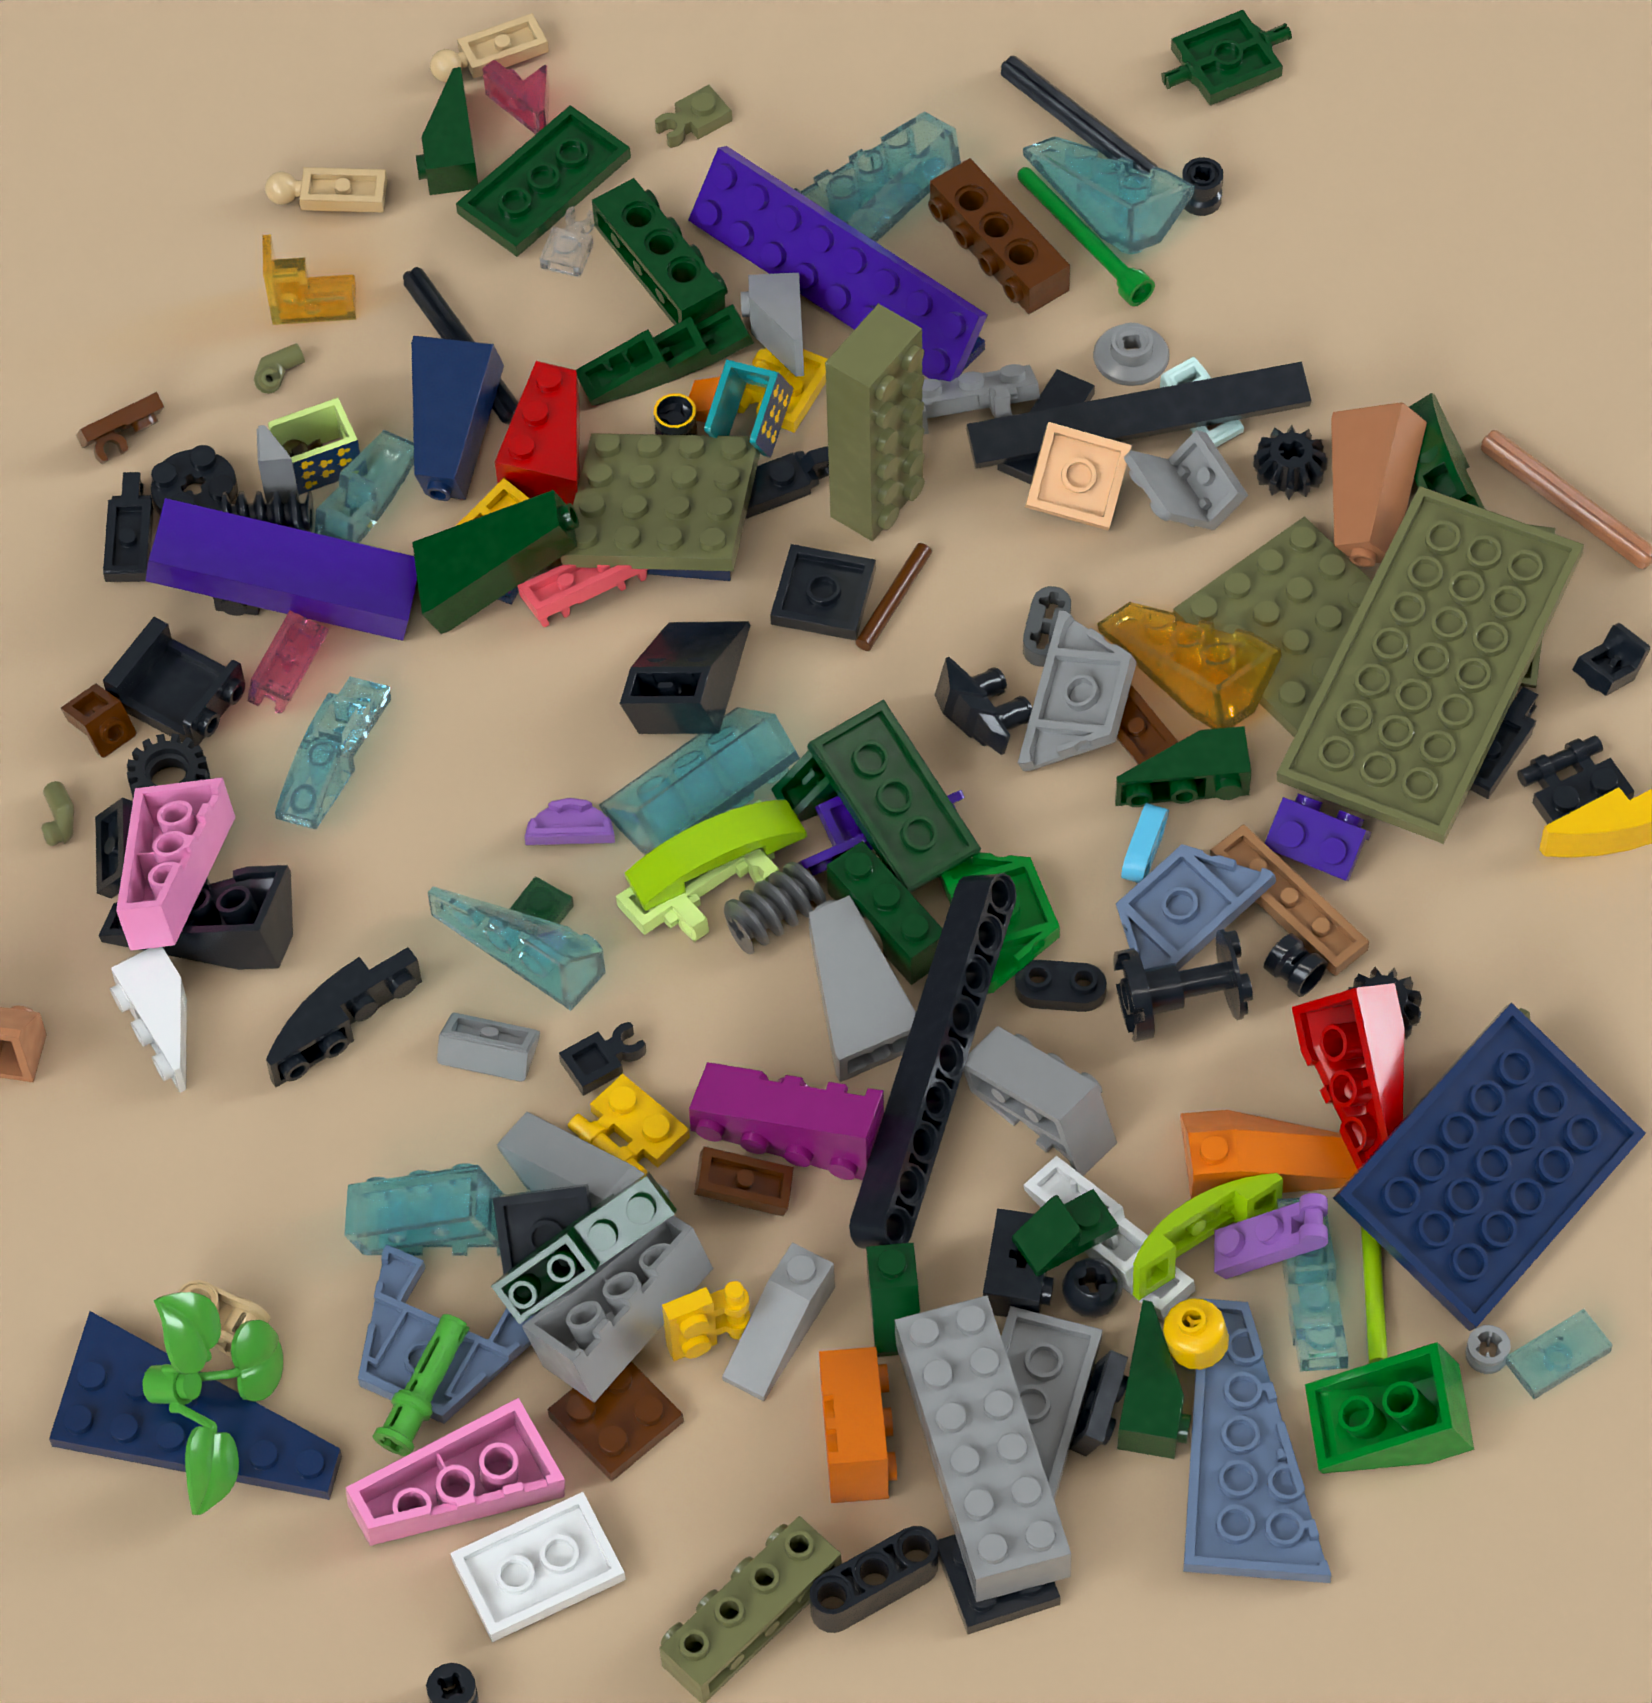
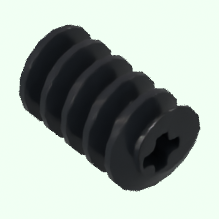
[221,491,314,532]

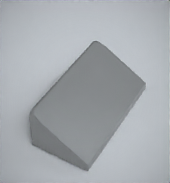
[257,425,300,503]
[437,1013,540,1081]

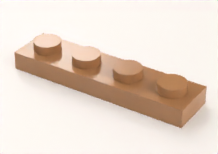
[1210,824,1369,976]

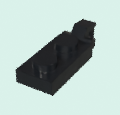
[745,446,829,519]
[103,472,154,582]
[1470,687,1539,799]

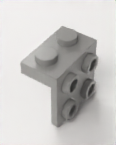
[1124,430,1248,530]

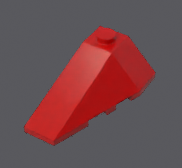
[1292,983,1405,1170]

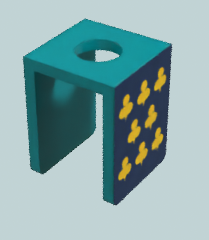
[704,359,794,458]

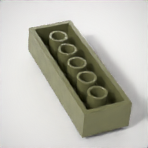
[825,303,925,541]

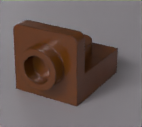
[61,683,137,758]

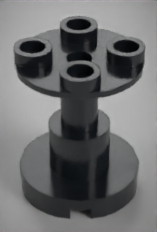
[1113,929,1253,1042]

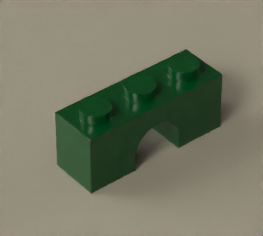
[827,841,943,985]

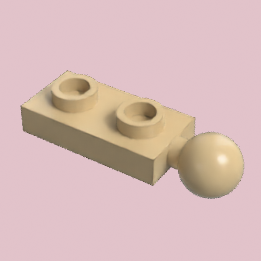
[430,13,549,82]
[265,167,387,213]

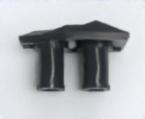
[934,657,1032,755]

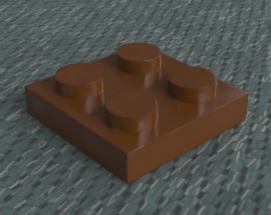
[548,1361,684,1482]

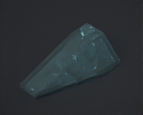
[1023,136,1195,254]
[427,886,606,1011]

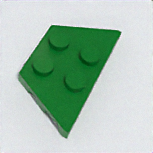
[939,852,1060,994]

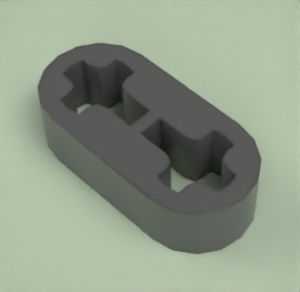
[1023,586,1071,667]

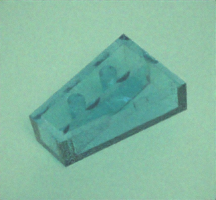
[344,1163,505,1256]

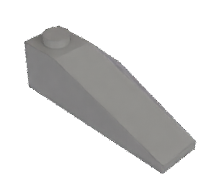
[497,1112,670,1208]

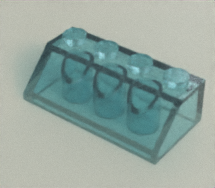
[599,707,800,854]

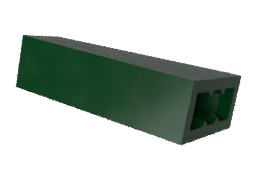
[412,490,579,634]

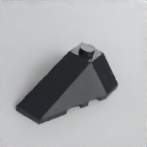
[99,865,293,970]

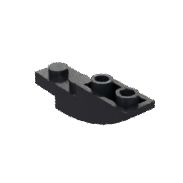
[266,947,422,1087]

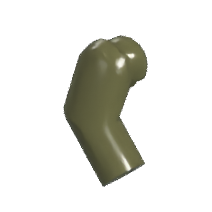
[254,343,305,394]

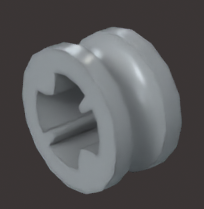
[1465,1325,1511,1374]

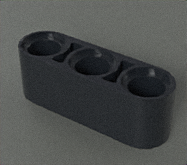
[810,1526,938,1633]

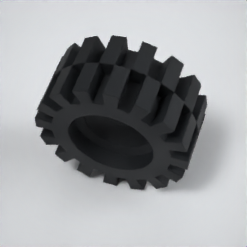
[126,733,211,798]

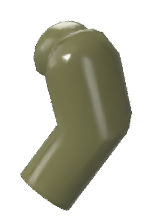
[41,781,74,846]

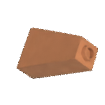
[1331,402,1427,567]

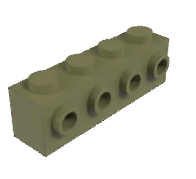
[659,1516,842,1703]

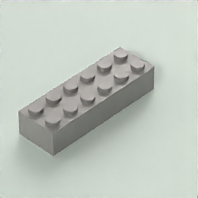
[895,1295,1071,1602]

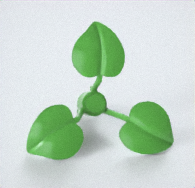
[143,1292,283,1515]

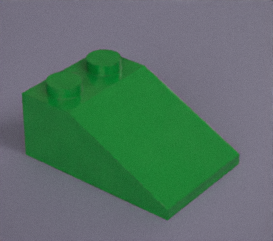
[1305,1342,1475,1474]

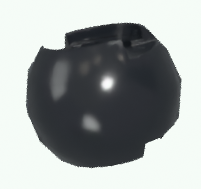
[1062,1257,1122,1318]

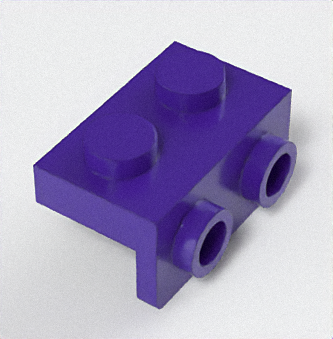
[1265,793,1372,881]

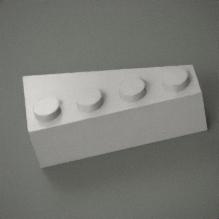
[522,1215,713,1402]

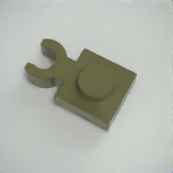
[655,85,732,148]

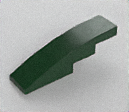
[576,304,754,406]

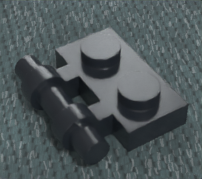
[1517,735,1635,825]

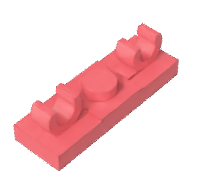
[517,565,648,627]

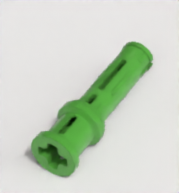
[372,1314,470,1456]

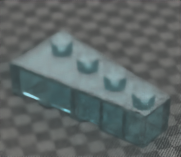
[794,111,961,242]

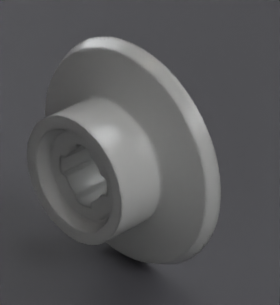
[1093,323,1169,386]

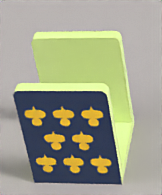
[268,398,363,495]

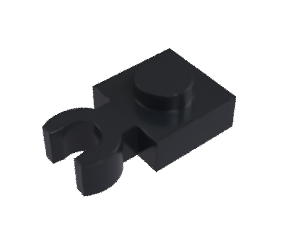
[559,1022,646,1096]

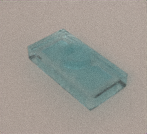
[1505,1309,1613,1400]

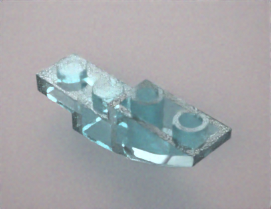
[275,676,391,829]
[1277,1197,1349,1372]

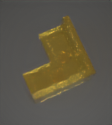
[262,234,356,325]

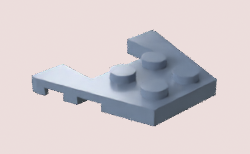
[358,1244,540,1424]

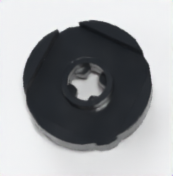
[150,445,238,516]

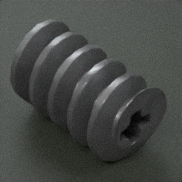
[724,862,826,954]

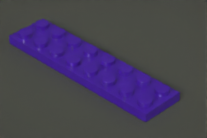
[688,146,988,382]

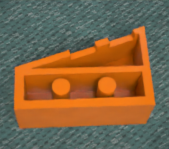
[819,1347,897,1503]

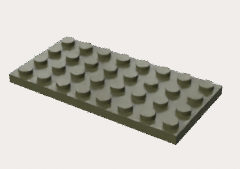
[1277,486,1584,844]

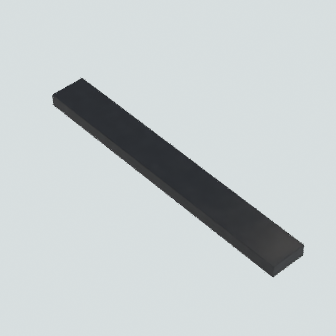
[966,361,1312,469]

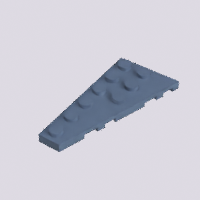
[1183,1298,1332,1583]

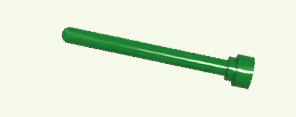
[1017,167,1155,307]

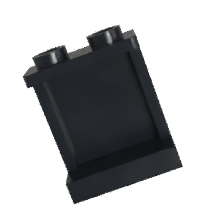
[103,617,246,746]

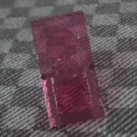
[482,59,550,135]

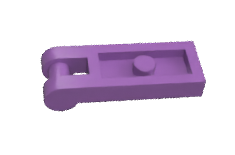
[1214,1193,1328,1279]

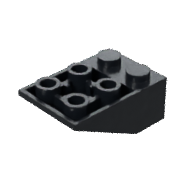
[619,621,751,734]

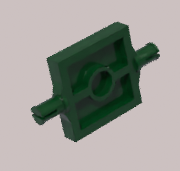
[1161,10,1292,105]

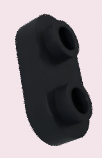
[1015,960,1107,1012]

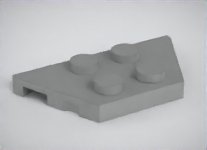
[1018,610,1137,771]

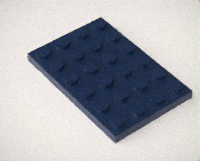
[1333,1002,1646,1331]

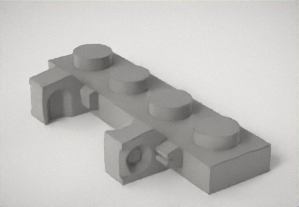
[922,364,1040,434]

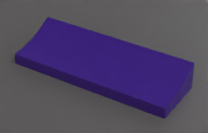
[145,498,417,641]

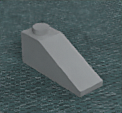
[741,273,804,377]
[722,1242,835,1401]

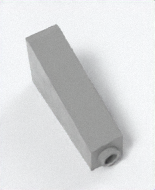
[809,895,916,1082]

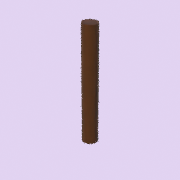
[855,543,932,651]

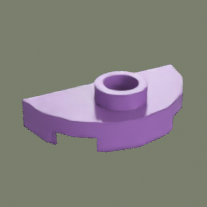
[525,798,615,845]

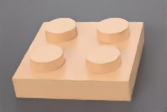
[1025,422,1132,530]

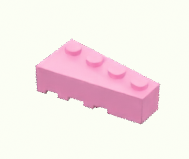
[116,777,235,951]
[346,1398,565,1546]

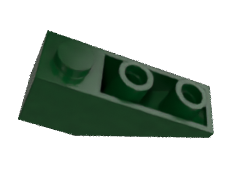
[1115,726,1251,807]

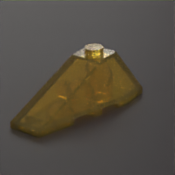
[1097,602,1282,729]

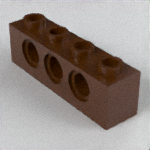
[928,158,1070,314]

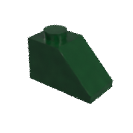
[866,1242,920,1357]

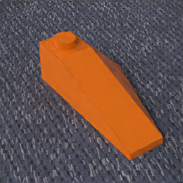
[1180,1110,1357,1199]

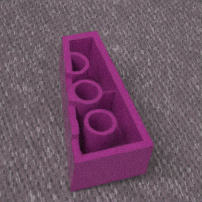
[689,1062,884,1180]

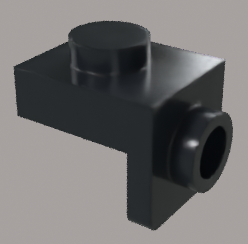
[1572,623,1650,696]

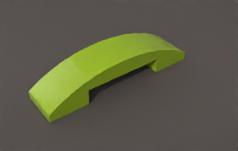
[625,799,807,911]
[1133,1173,1283,1300]

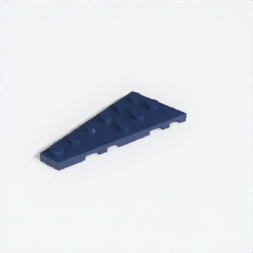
[49,1311,342,1500]

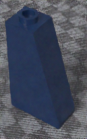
[411,336,504,501]

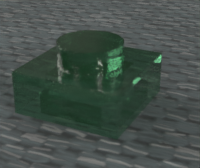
[509,876,574,939]

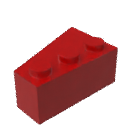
[495,361,580,505]

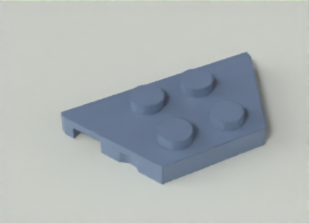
[1116,844,1276,971]

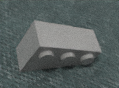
[963,1026,1117,1176]

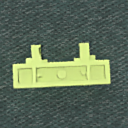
[616,800,779,942]

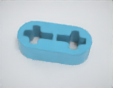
[1121,803,1169,883]

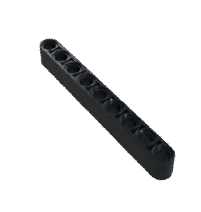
[849,873,1017,1249]

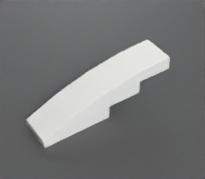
[1023,1156,1196,1321]

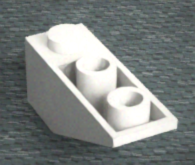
[110,947,187,1093]

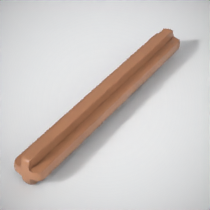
[1481,430,1652,570]

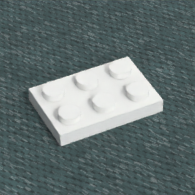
[450,1492,626,1642]

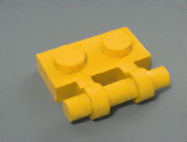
[737,348,828,433]
[568,1073,690,1174]
[662,1281,751,1361]

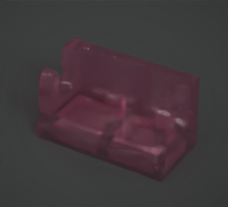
[247,610,329,714]

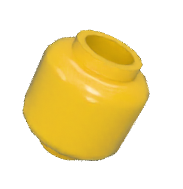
[1163,1298,1229,1370]

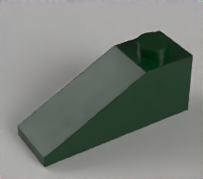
[415,67,478,195]
[1117,1300,1191,1459]

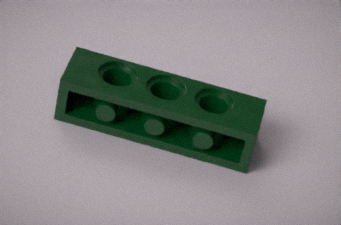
[592,178,728,325]

